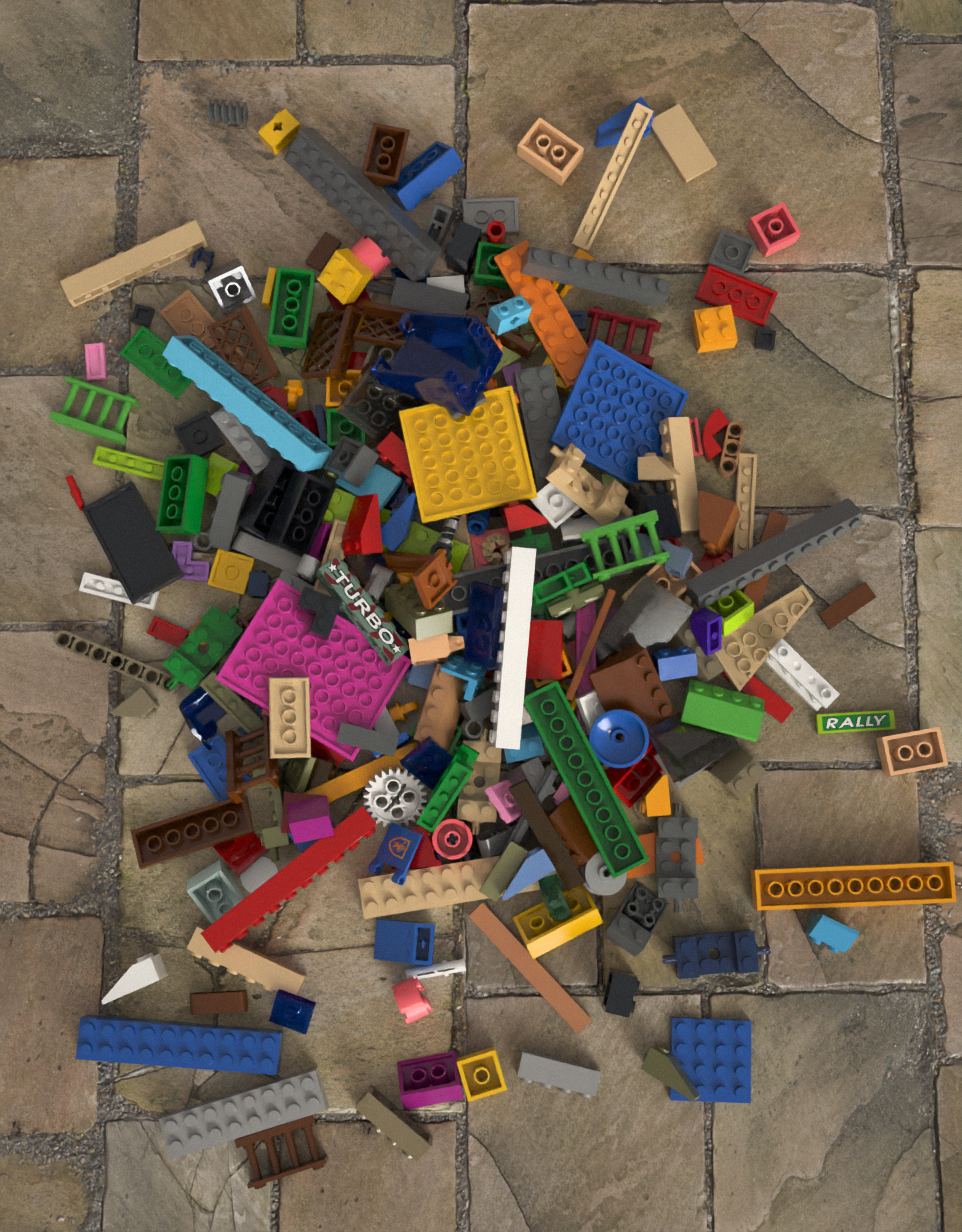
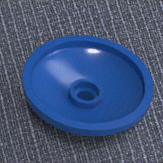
[589,709,649,768]

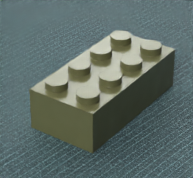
[384,580,453,641]

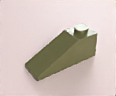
[641,1044,700,1101]

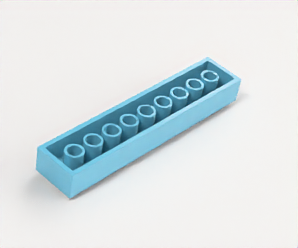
[162,335,333,472]

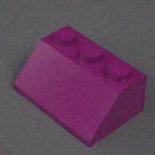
[397,1051,464,1110]

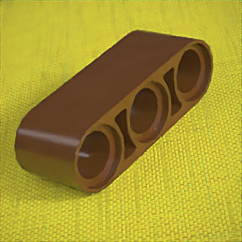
[190,990,248,1015]

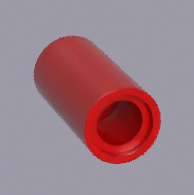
[487,220,505,244]

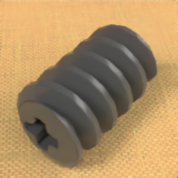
[208,98,248,126]

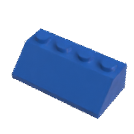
[382,141,464,211]

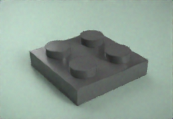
[707,229,756,277]

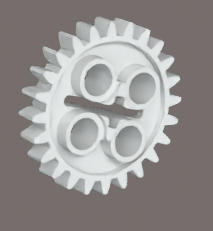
[363,766,427,827]

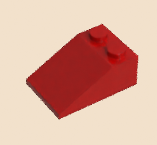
[341,493,383,556]

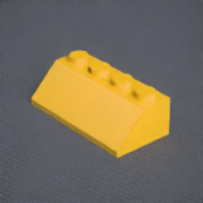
[513,884,604,959]

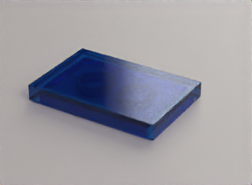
[400,736,454,790]

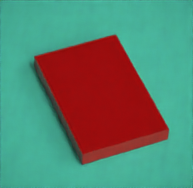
[526,620,563,680]

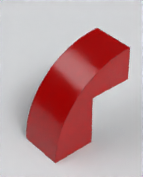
[701,408,730,463]

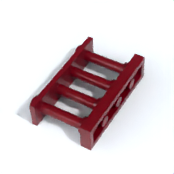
[585,306,662,370]

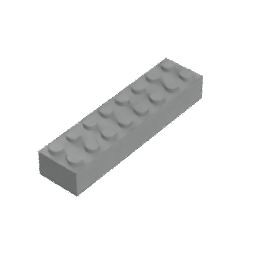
[159,1066,329,1159]

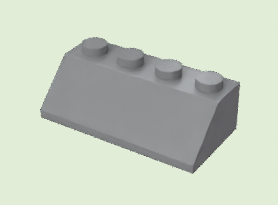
[210,407,286,480]

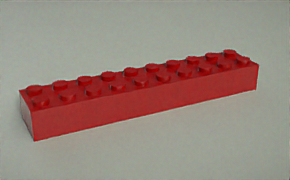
[200,806,377,953]

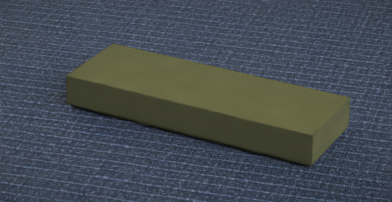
[479,840,528,902]

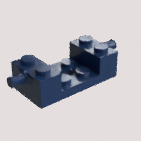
[662,929,771,979]

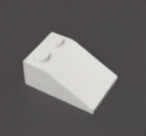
[102,953,168,1004]

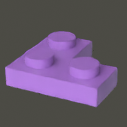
[172,541,211,582]

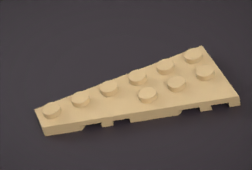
[714,585,814,692]

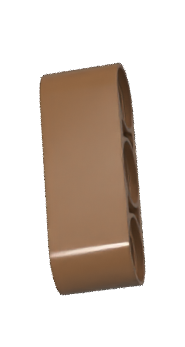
[717,421,744,478]

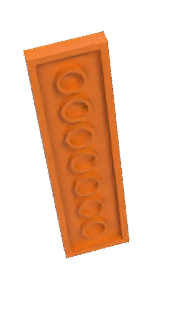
[494,240,589,389]

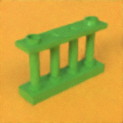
[49,376,140,446]
[580,510,670,582]

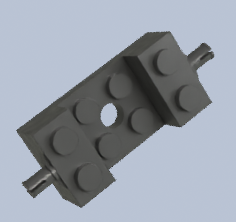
[655,803,698,912]

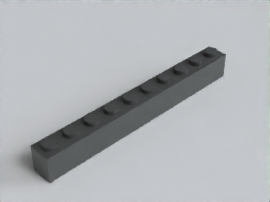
[686,498,862,609]

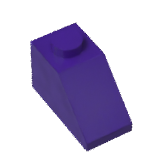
[691,607,722,656]

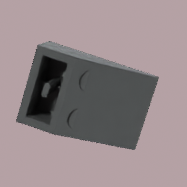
[603,881,669,957]

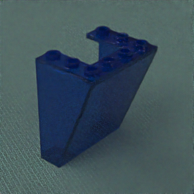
[371,311,503,416]

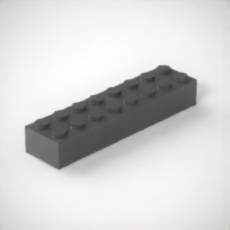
[513,364,581,517]

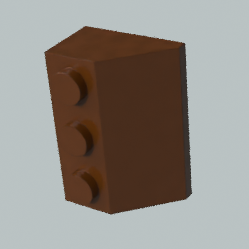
[361,122,410,187]
[547,796,598,868]

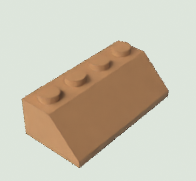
[411,663,467,750]

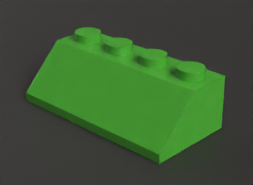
[681,679,765,742]

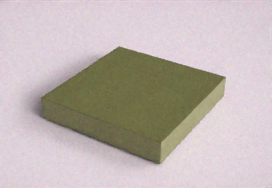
[283,755,316,794]

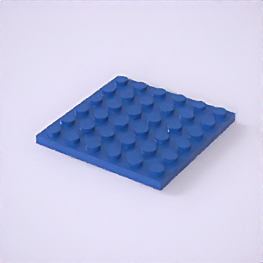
[548,339,689,486]

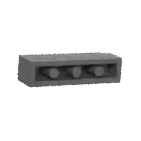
[194,470,253,552]
[457,679,538,739]

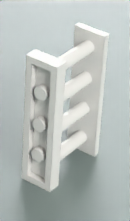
[764,639,840,712]

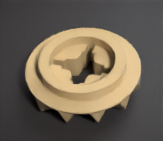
[482,533,511,564]

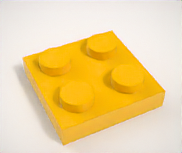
[207,548,256,596]

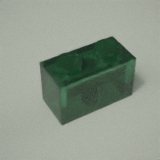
[538,874,573,922]

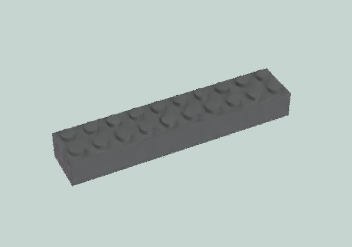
[284,127,443,282]
[441,535,633,615]

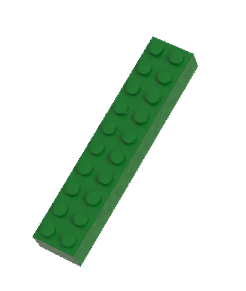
[523,681,649,879]

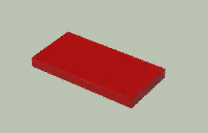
[695,264,778,327]

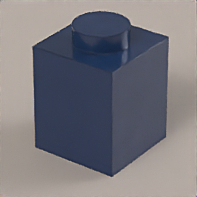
[247,570,271,599]

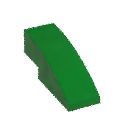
[533,560,593,605]

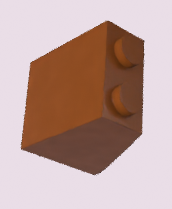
[699,490,741,556]

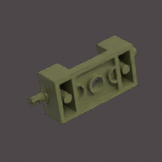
[250,756,294,862]

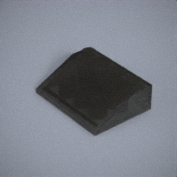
[336,362,424,443]
[598,574,694,663]
[648,712,740,783]

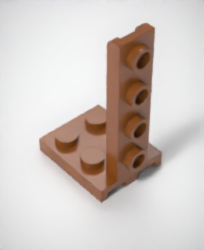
[381,548,458,609]

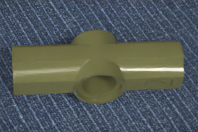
[546,580,606,619]

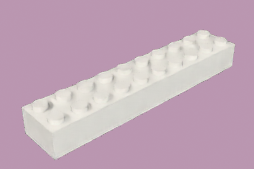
[489,547,536,750]

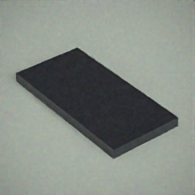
[82,481,184,605]

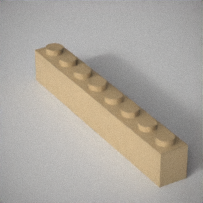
[60,220,208,307]

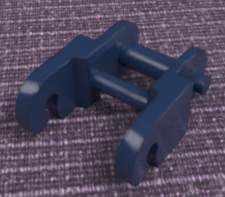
[190,247,215,273]

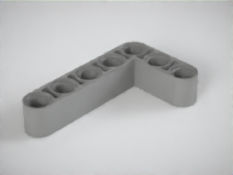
[231,531,321,585]

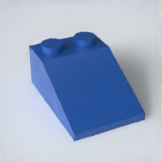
[594,97,655,148]

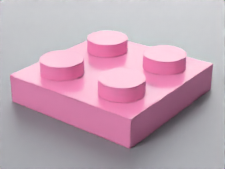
[485,779,523,824]

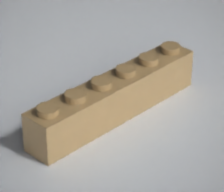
[659,417,699,533]
[187,925,307,1000]

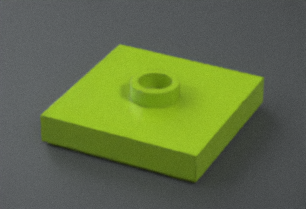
[205,452,239,497]

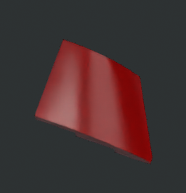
[391,827,441,869]
[213,833,268,876]

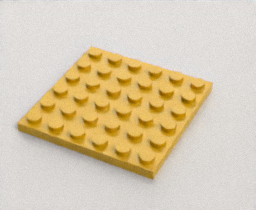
[399,385,537,523]

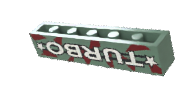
[315,556,409,667]

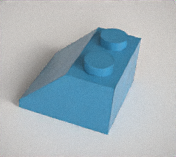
[503,723,545,764]
[804,912,860,954]

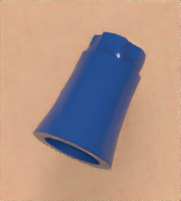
[467,507,495,536]

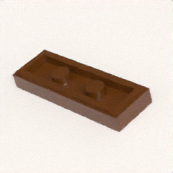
[817,582,876,630]

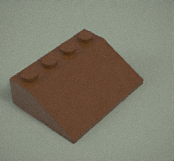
[588,643,675,739]

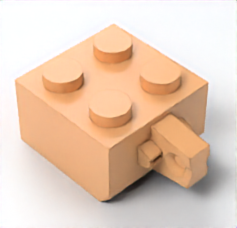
[408,633,465,666]

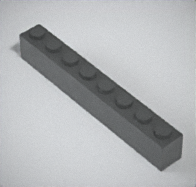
[520,246,670,307]

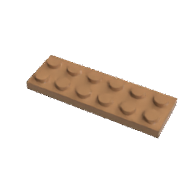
[160,289,259,381]

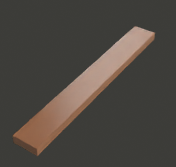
[468,902,592,1034]

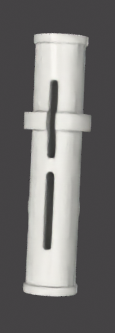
[406,958,466,979]

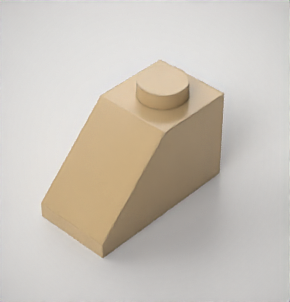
[638,453,681,481]

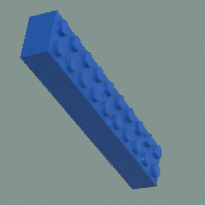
[76,1015,283,1075]

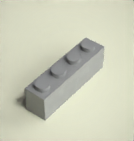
[517,1049,601,1098]

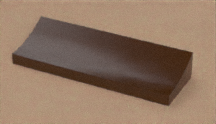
[131,795,255,869]

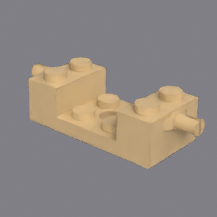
[546,443,633,526]
[457,729,502,835]

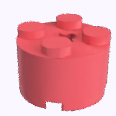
[350,235,391,280]
[432,819,472,860]
[391,977,433,1024]

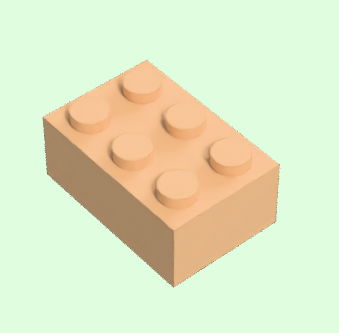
[517,117,584,186]
[876,727,948,776]

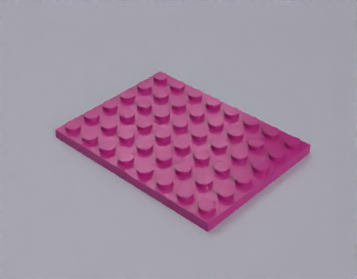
[215,579,412,761]

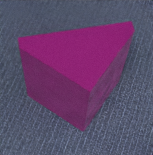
[287,796,335,844]

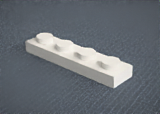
[79,572,159,610]

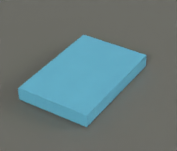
[335,463,403,511]

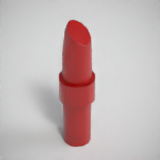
[66,475,85,511]

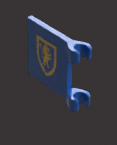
[368,822,423,885]

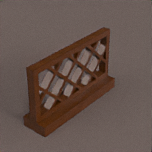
[464,284,540,360]
[354,301,438,354]
[207,305,281,386]
[300,305,361,380]

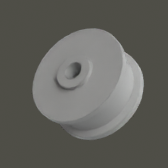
[580,852,627,895]

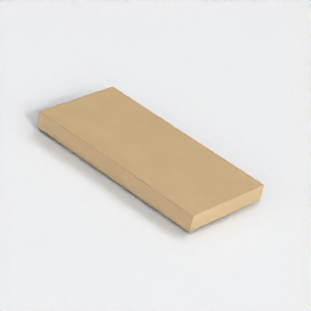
[651,104,717,183]
[268,677,311,759]

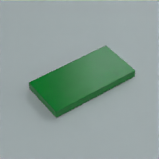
[119,325,193,399]

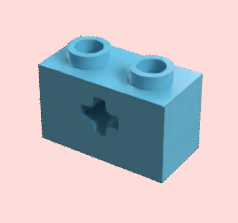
[486,295,532,336]

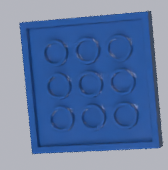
[669,1017,752,1103]

